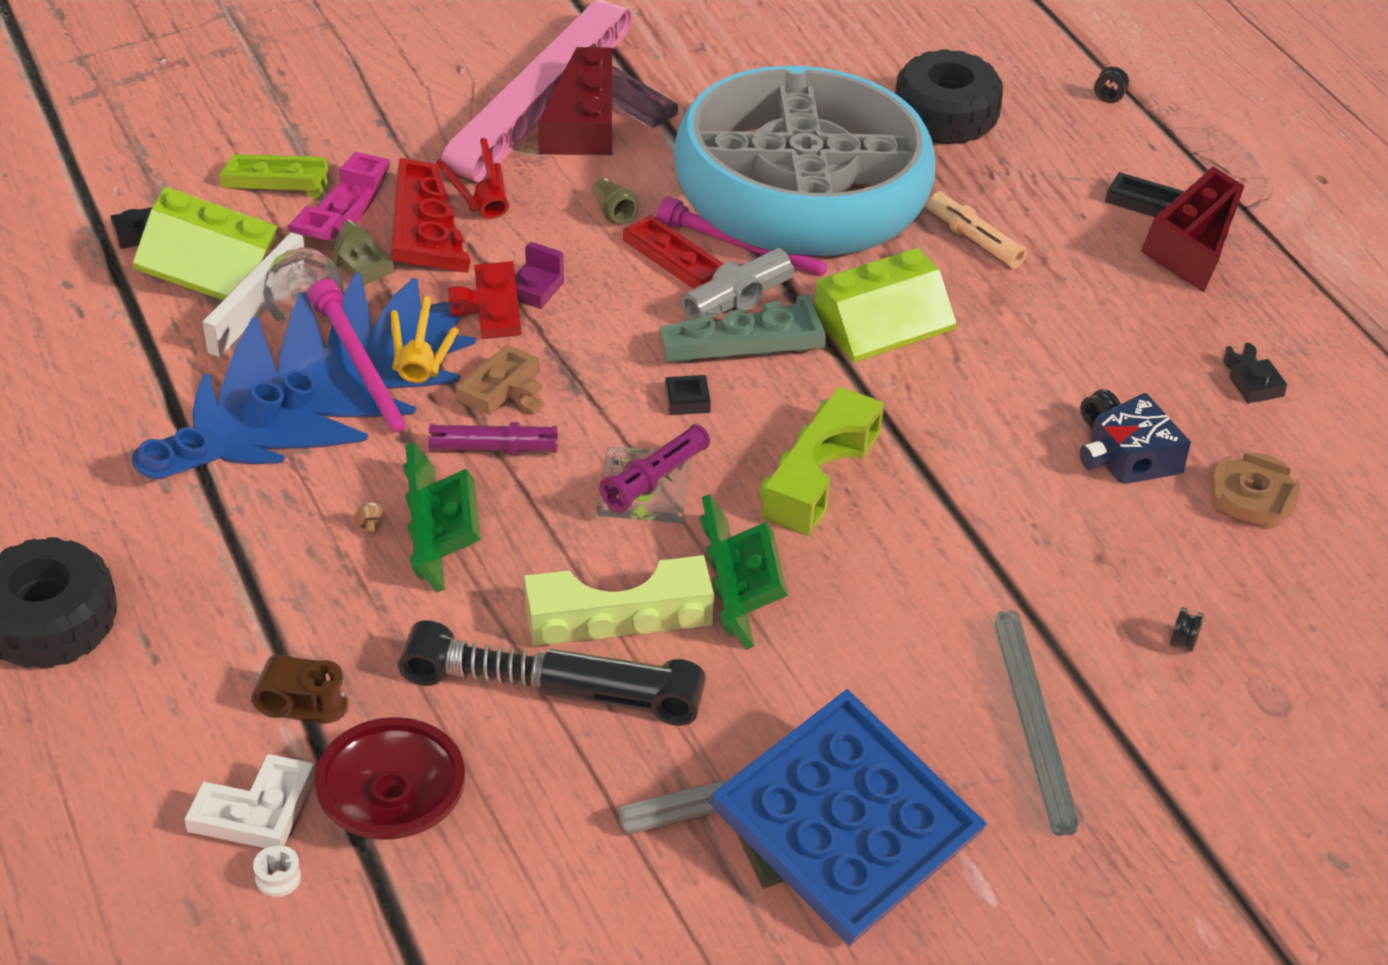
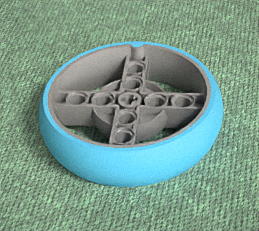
[674,66,935,256]

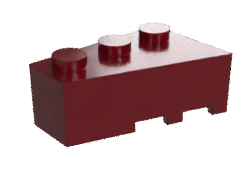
[538,47,612,155]
[1141,166,1244,292]

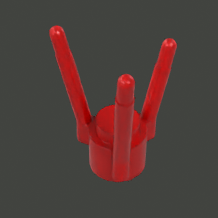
[436,137,510,219]

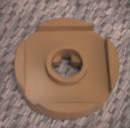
[1210,452,1300,529]

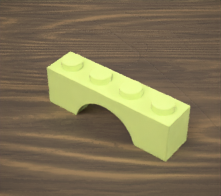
[524,555,714,646]

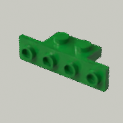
[403,442,481,592]
[700,494,788,650]

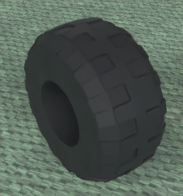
[895,49,1003,145]
[0,537,117,669]

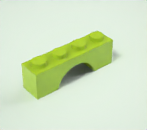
[759,386,884,536]

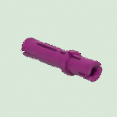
[428,422,558,456]

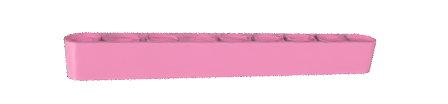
[442,0,632,182]

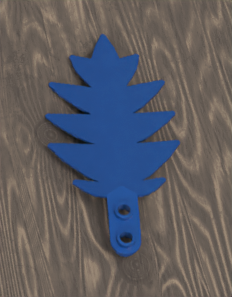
[132,272,476,479]

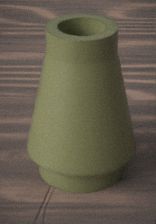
[593,178,638,224]

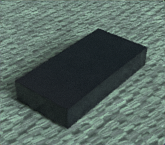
[1105,172,1184,217]

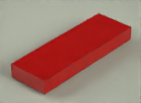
[623,214,724,289]

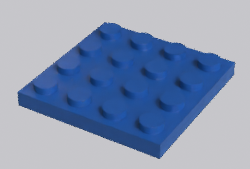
[708,689,987,947]

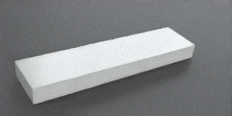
[203,232,306,357]

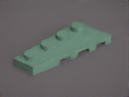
[659,294,825,362]

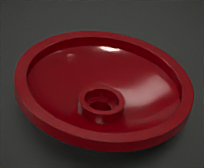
[315,717,465,840]

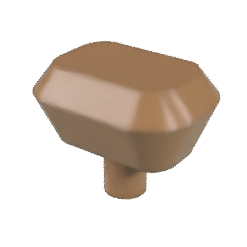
[354,502,384,535]

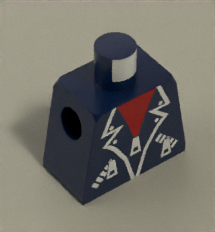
[1080,393,1191,484]

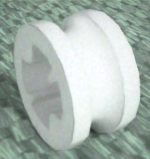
[253,845,301,897]

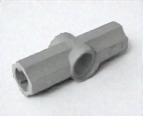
[681,248,794,320]

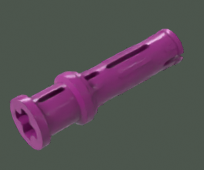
[599,424,710,513]

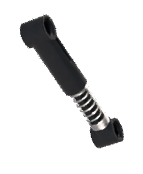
[398,620,706,726]

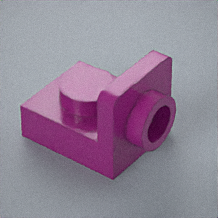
[515,242,564,309]

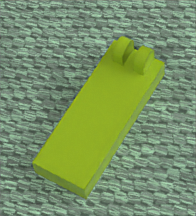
[219,154,329,199]

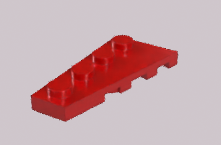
[391,158,471,273]

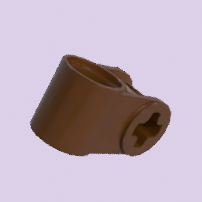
[251,654,348,724]

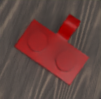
[448,261,522,339]

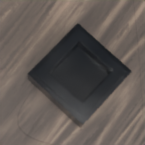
[665,375,711,415]

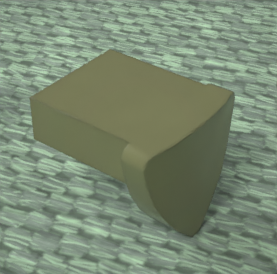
[332,220,394,285]

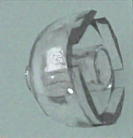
[263,247,344,327]

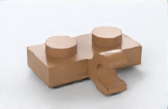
[455,344,544,415]

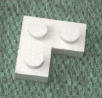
[185,754,315,848]

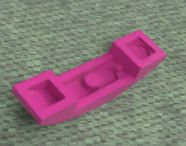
[289,151,390,240]

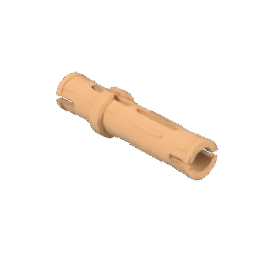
[927,191,1027,269]

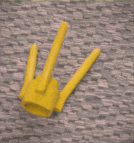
[390,296,459,383]

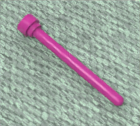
[656,196,827,276]
[307,279,405,432]

